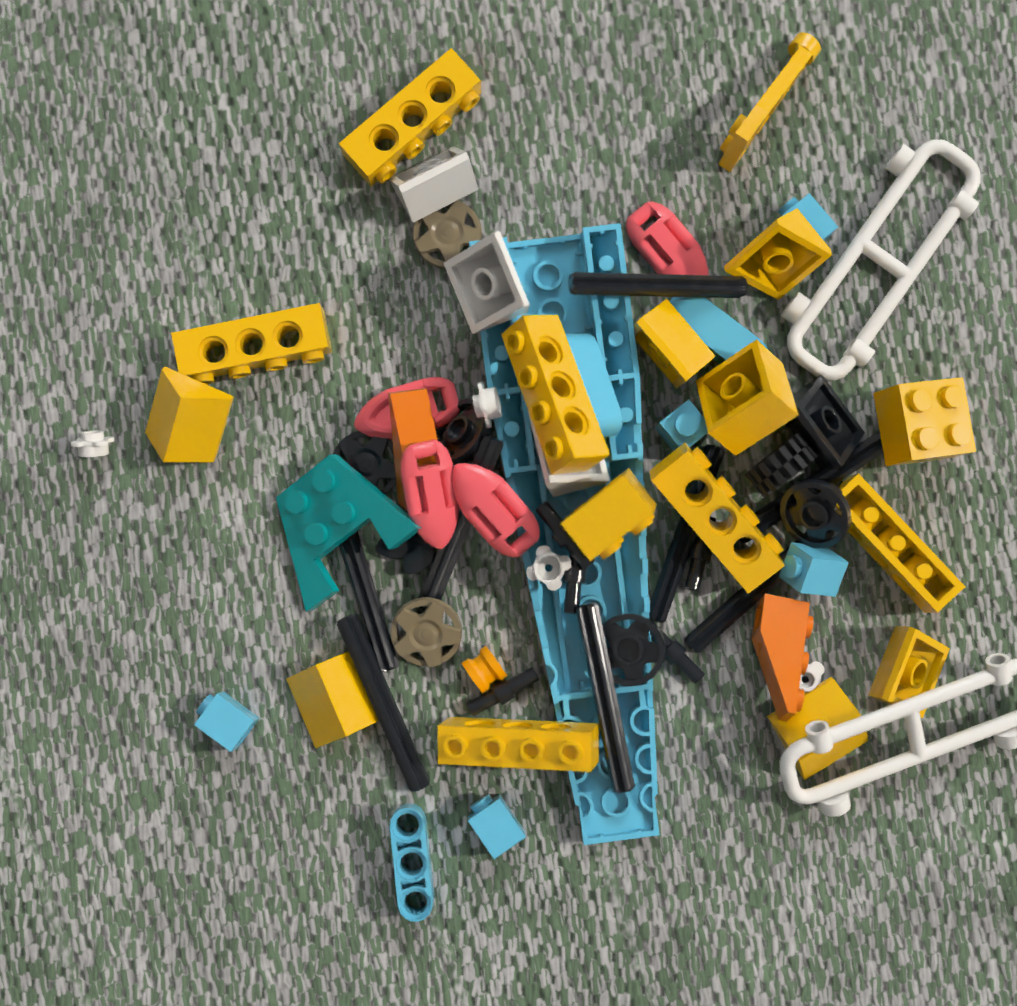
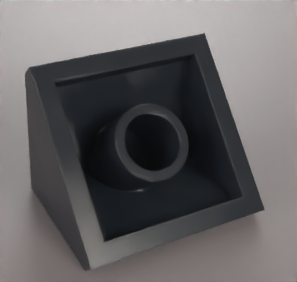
[786,375,865,470]

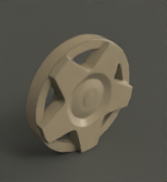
[413,201,482,269]
[391,597,462,667]

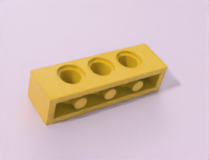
[339,48,481,186]
[171,303,332,385]
[501,315,610,475]
[649,442,785,594]
[836,473,966,613]
[438,717,599,772]

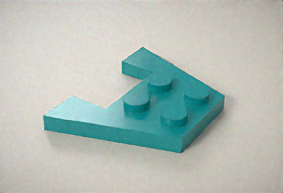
[276,454,421,612]

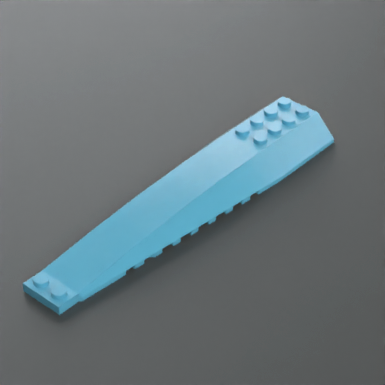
[469,223,660,845]

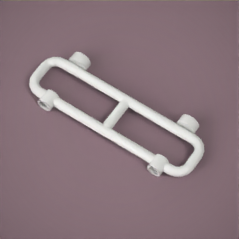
[781,139,981,381]
[780,653,1017,817]

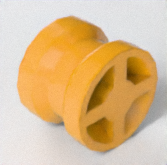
[461,646,508,693]

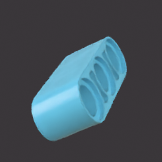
[669,297,768,364]
[565,333,623,437]
[390,803,434,922]

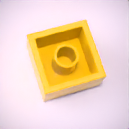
[696,339,798,456]
[873,377,976,467]
[561,468,657,561]

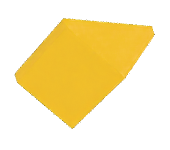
[724,208,832,300]
[634,299,715,389]
[145,367,234,462]
[868,626,950,718]
[286,652,379,748]
[767,677,868,780]

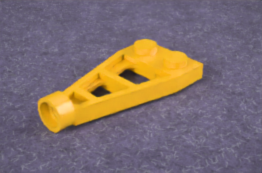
[719,32,821,172]

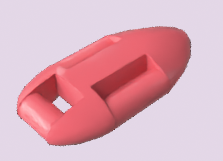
[626,202,709,275]
[354,377,460,440]
[400,439,459,549]
[452,463,540,557]

